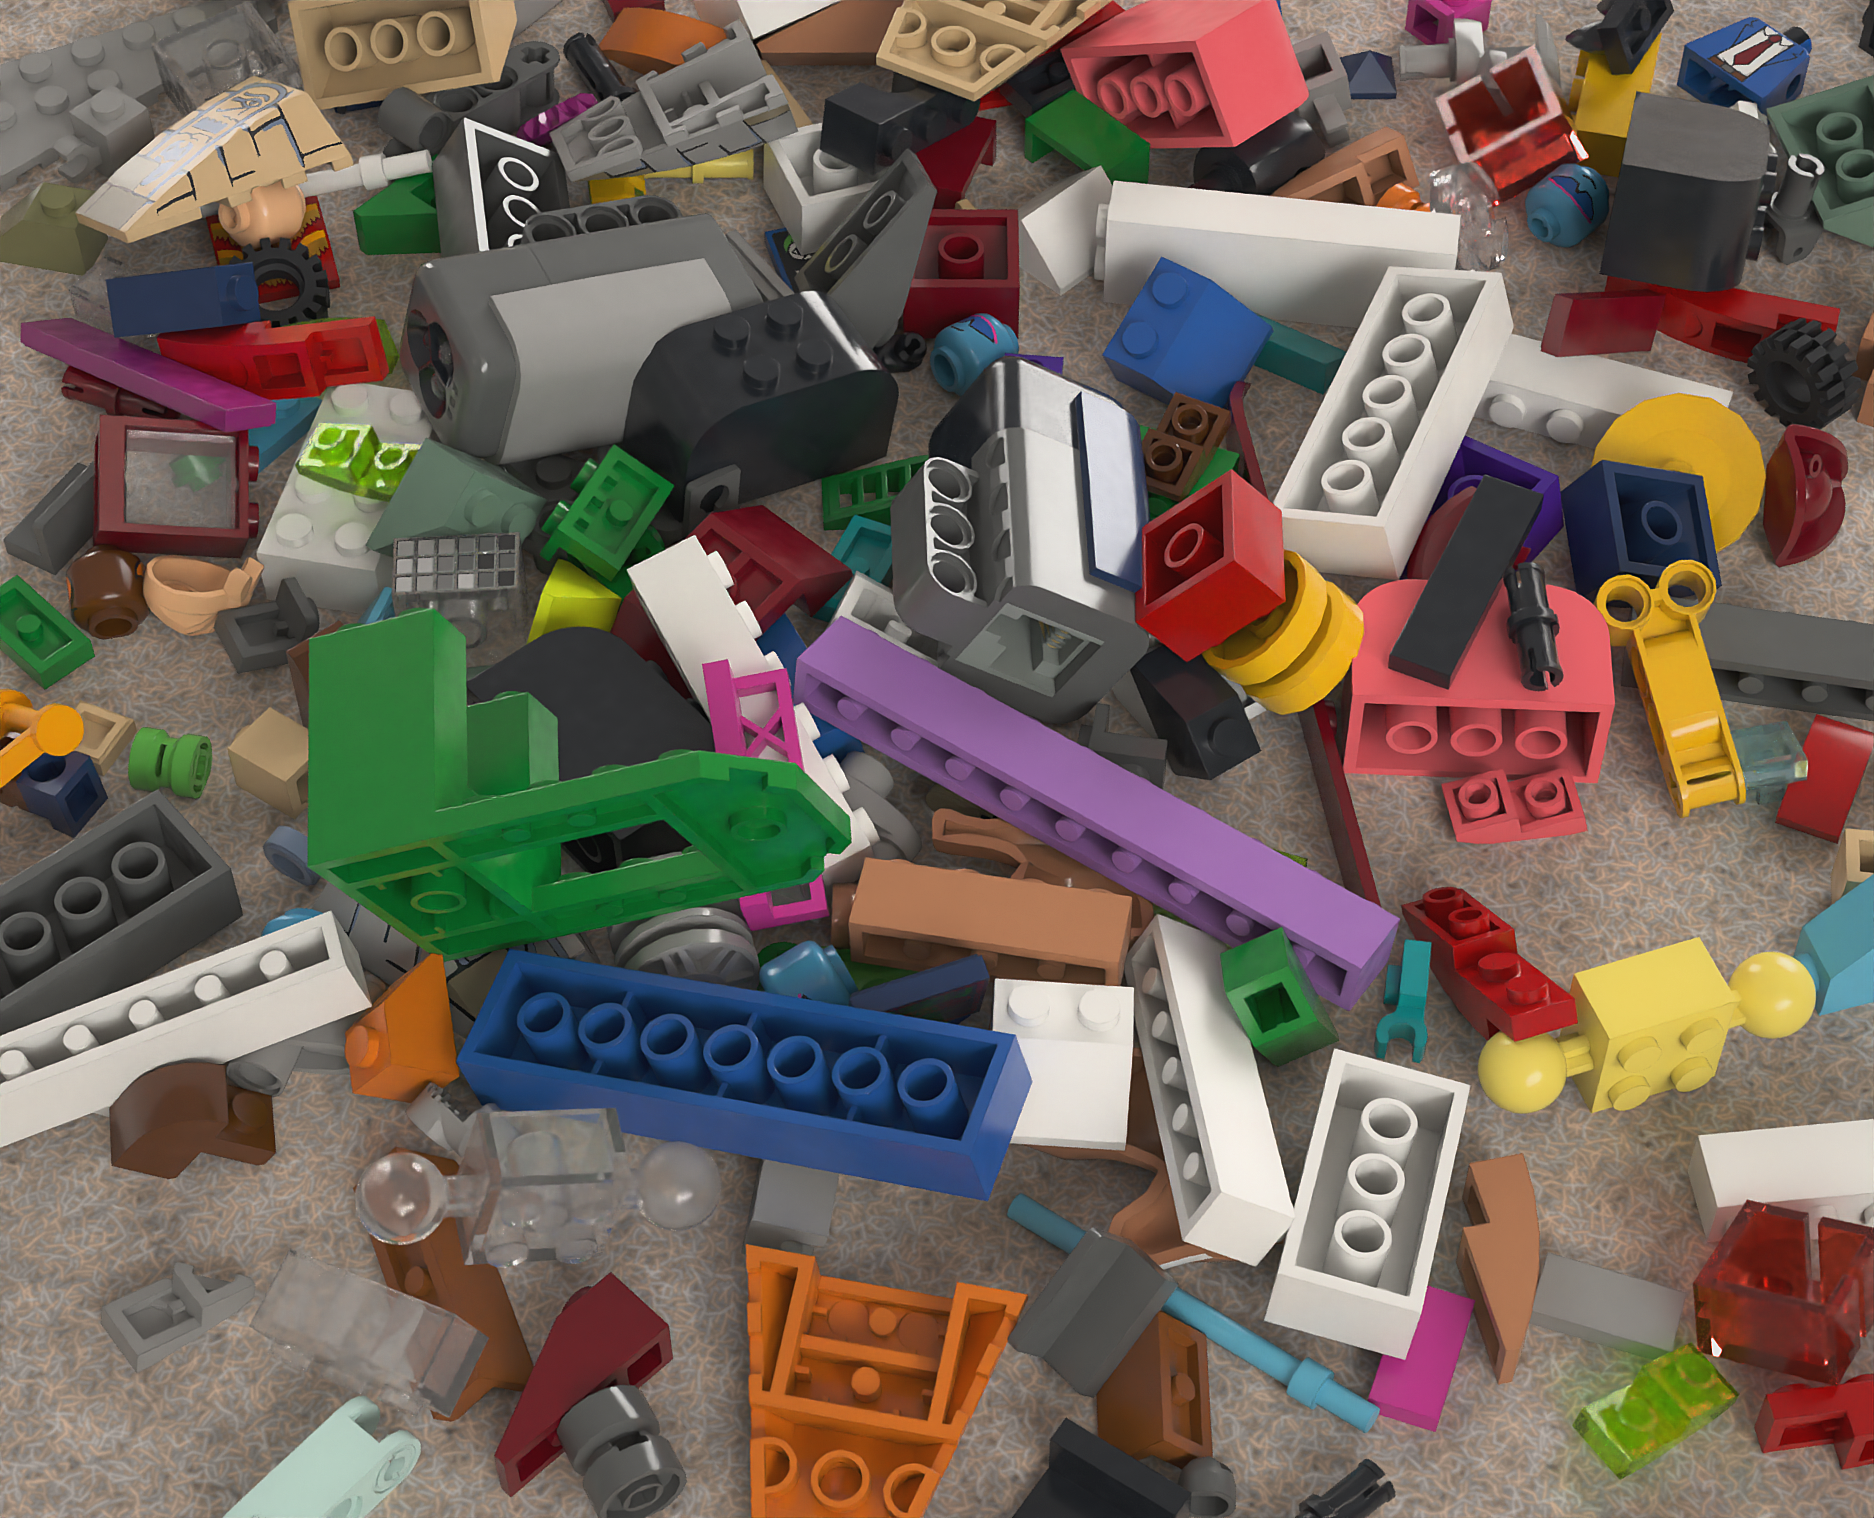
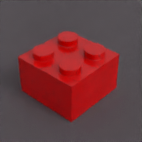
[1135,469,1286,662]

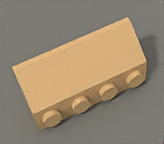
[287,0,517,110]

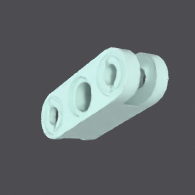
[223,1396,421,1518]

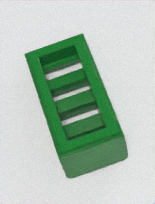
[821,454,929,531]

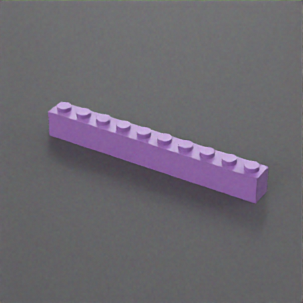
[793,615,1400,1012]

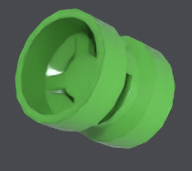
[128,727,212,799]

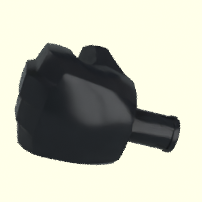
[1187,112,1326,196]

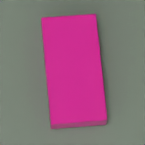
[1368,1285,1476,1432]

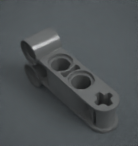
[378,41,560,182]

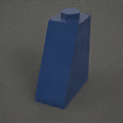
[105,262,261,338]

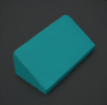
[1254,312,1347,395]

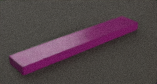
[20,317,276,432]

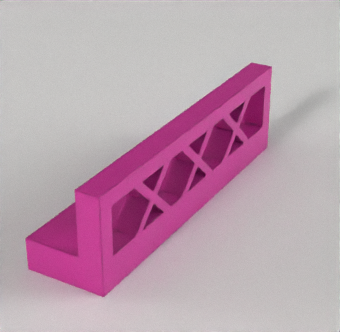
[702,659,829,931]

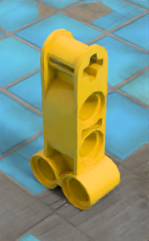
[1593,560,1746,818]

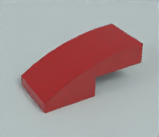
[1775,714,1874,844]

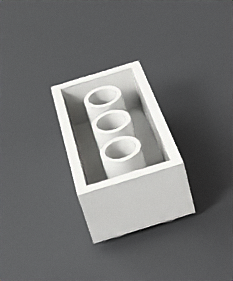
[256,383,441,614]
[1264,1048,1471,1360]

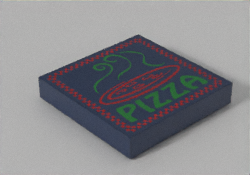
[848,954,990,1023]

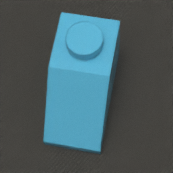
[1792,874,1874,1016]

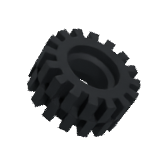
[229,238,330,328]
[1747,318,1861,429]

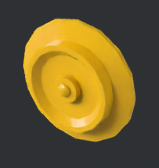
[1591,393,1766,554]

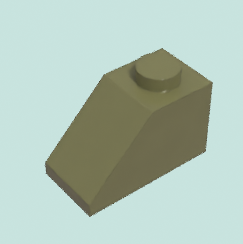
[0,182,109,277]

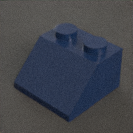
[1561,460,1722,608]

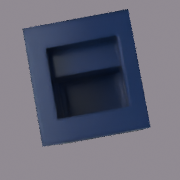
[0,731,108,838]

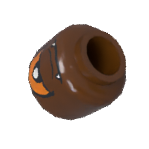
[66,544,150,640]

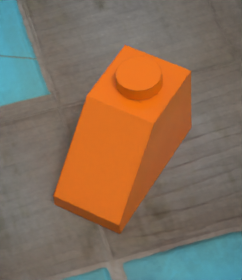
[345,953,460,1103]

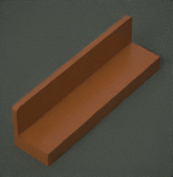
[353,1146,534,1422]

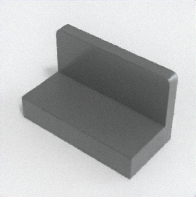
[3,460,129,575]
[1007,1228,1179,1398]

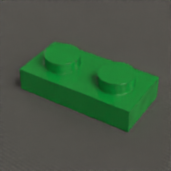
[0,575,95,690]

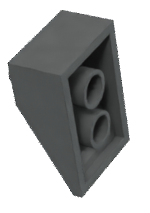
[794,148,937,349]

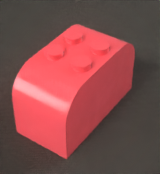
[1060,0,1309,149]
[1341,579,1615,783]

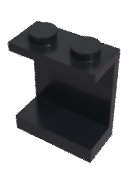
[1012,1418,1192,1518]

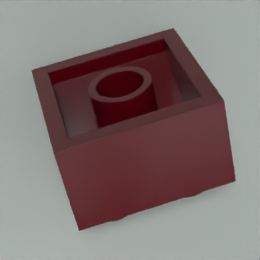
[903,209,1020,339]

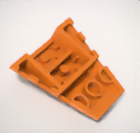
[746,1244,1028,1518]

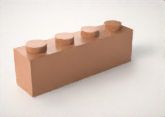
[848,857,1132,987]

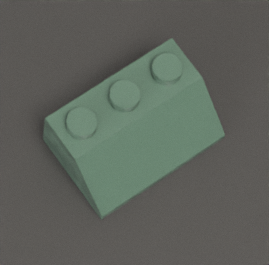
[1767,75,1874,248]

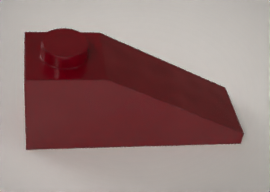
[494,1272,673,1497]

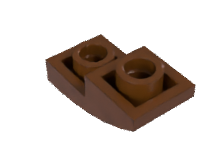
[1142,392,1231,502]

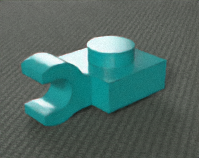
[1374,939,1432,1063]

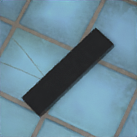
[1388,474,1544,690]

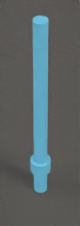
[1007,1193,1380,1433]

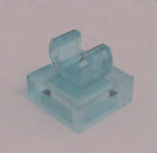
[1730,721,1808,805]

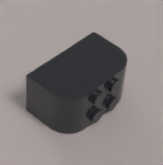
[1599,91,1778,292]
[623,291,899,522]
[466,627,716,874]

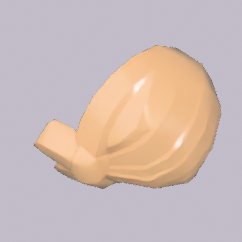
[143,555,264,636]

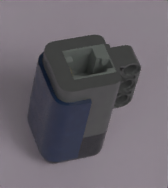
[890,356,1150,724]

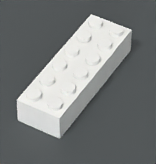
[1273,266,1514,580]

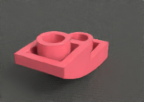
[1441,766,1588,844]

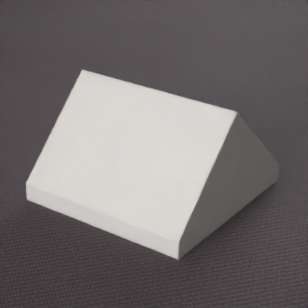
[1018,165,1113,296]

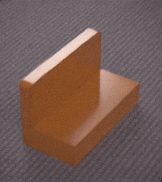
[1096,1310,1213,1469]

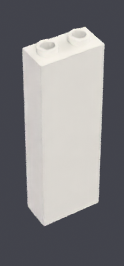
[1094,181,1461,328]

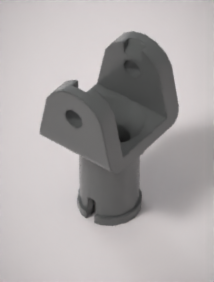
[1758,153,1824,265]

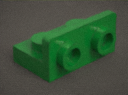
[539,444,674,581]

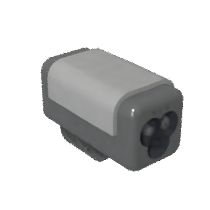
[399,195,764,466]

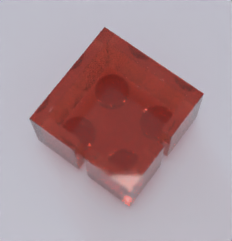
[1435,45,1589,210]
[1693,1199,1874,1387]

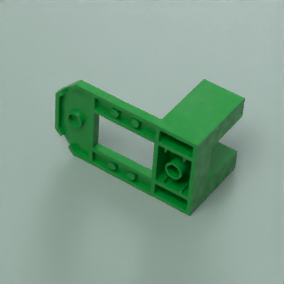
[307,608,852,962]

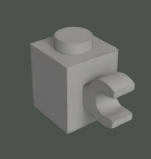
[1292,31,1352,148]
[52,84,155,183]

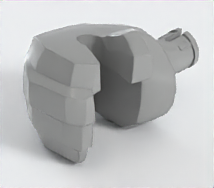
[1399,14,1561,119]

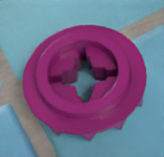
[516,93,598,147]

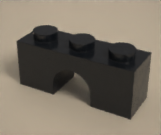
[819,72,980,175]

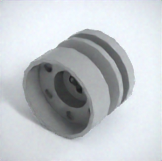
[606,852,760,990]

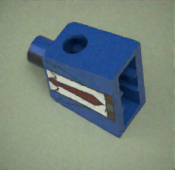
[1677,17,1812,125]

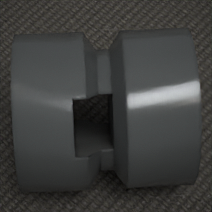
[557,1385,687,1518]

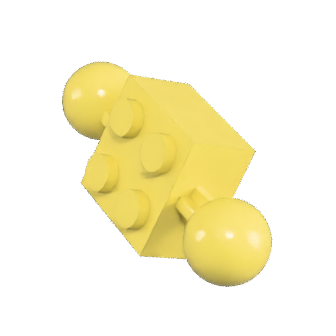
[1478,937,1816,1114]

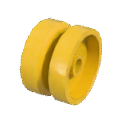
[1201,549,1364,715]

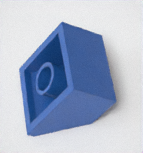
[1102,257,1274,410]

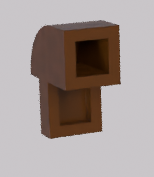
[109,1063,276,1179]

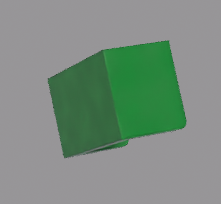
[1024,89,1150,186]

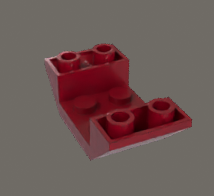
[610,505,853,700]

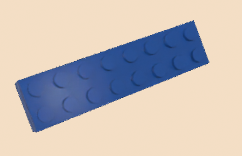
[456,949,1033,1201]

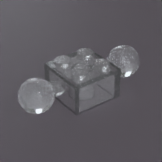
[355,1108,722,1268]

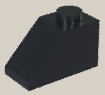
[1130,642,1261,780]

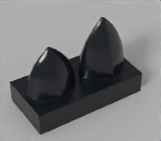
[1565,0,1674,75]

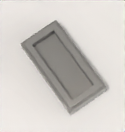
[1530,1252,1687,1364]

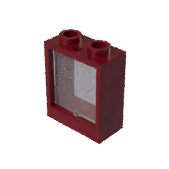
[93,415,259,558]

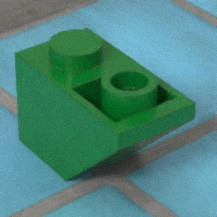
[1220,927,1339,1067]

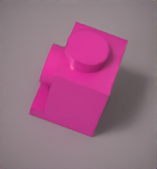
[1405,0,1492,45]

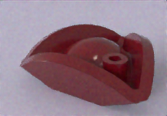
[1763,424,1849,568]

